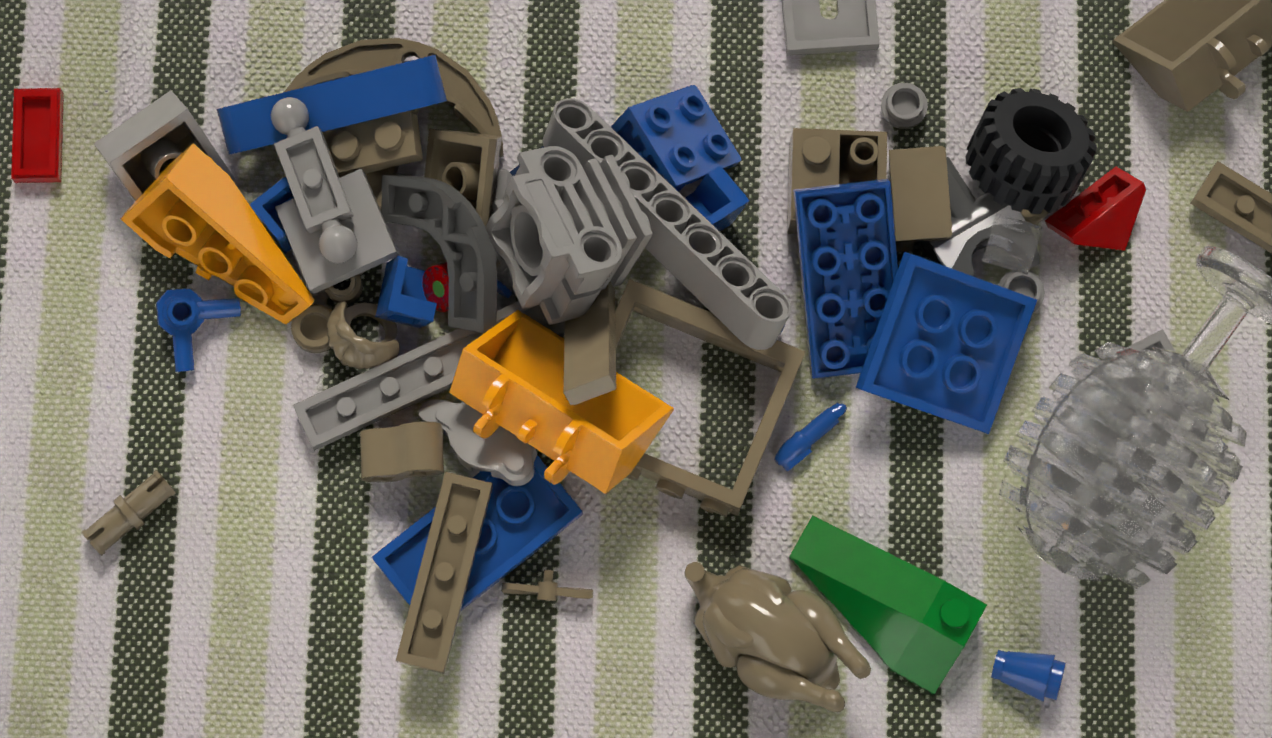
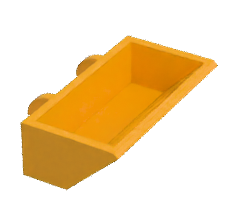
[449,310,674,494]

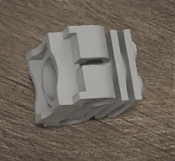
[485,146,653,325]

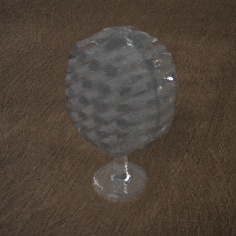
[999,246,1272,589]

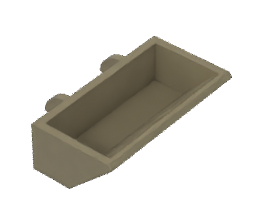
[1112,0,1272,112]

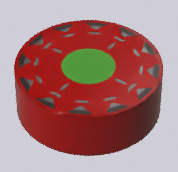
[422,262,449,312]

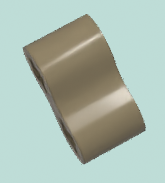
[360,422,444,483]

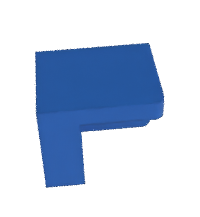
[685,166,750,232]
[249,177,294,254]
[375,256,437,329]

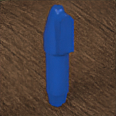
[774,403,847,472]

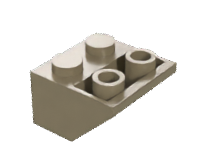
[787,128,887,234]

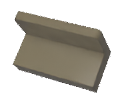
[889,146,952,252]

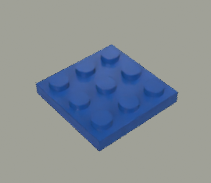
[856,252,1037,434]

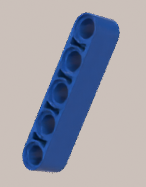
[217,55,447,155]

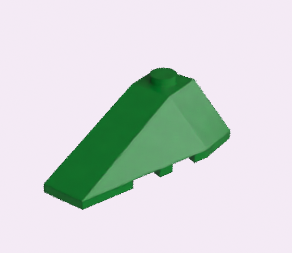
[789,515,987,695]

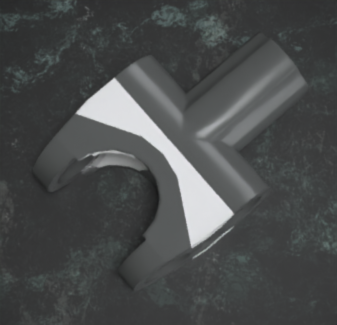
[920,157,1040,276]

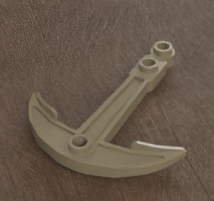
[284,38,504,304]

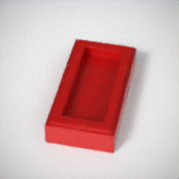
[11,88,64,183]

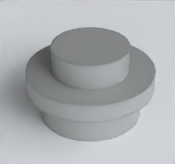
[881,83,928,129]
[998,269,1045,313]

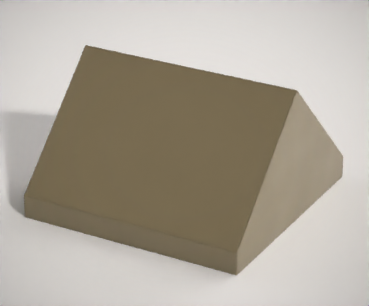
[424,128,502,226]

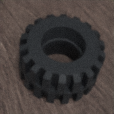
[965,88,1097,214]

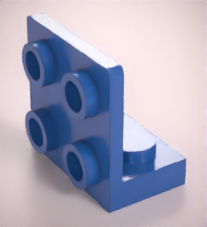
[611,85,741,192]

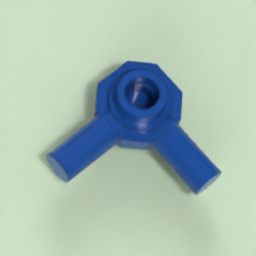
[156,288,241,372]

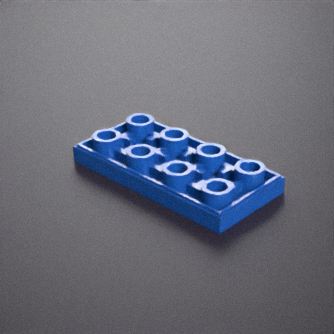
[793,179,898,379]

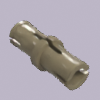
[81,470,176,556]

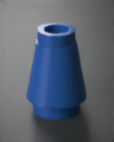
[991,650,1066,702]

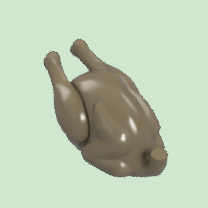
[684,562,871,713]

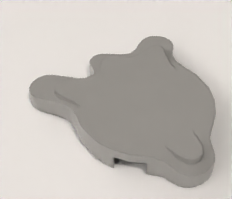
[419,399,537,486]

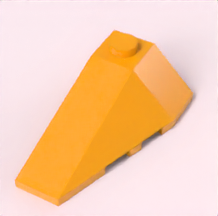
[120,143,315,324]

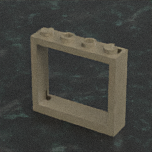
[615,279,805,517]

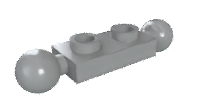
[271,97,357,263]

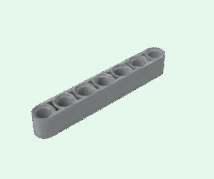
[543,98,792,350]

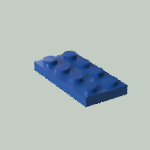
[372,456,583,611]

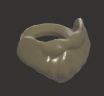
[327,301,399,370]

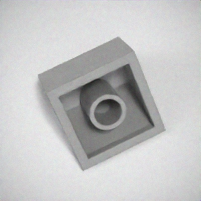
[94,90,235,201]

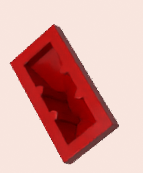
[1045,166,1146,251]

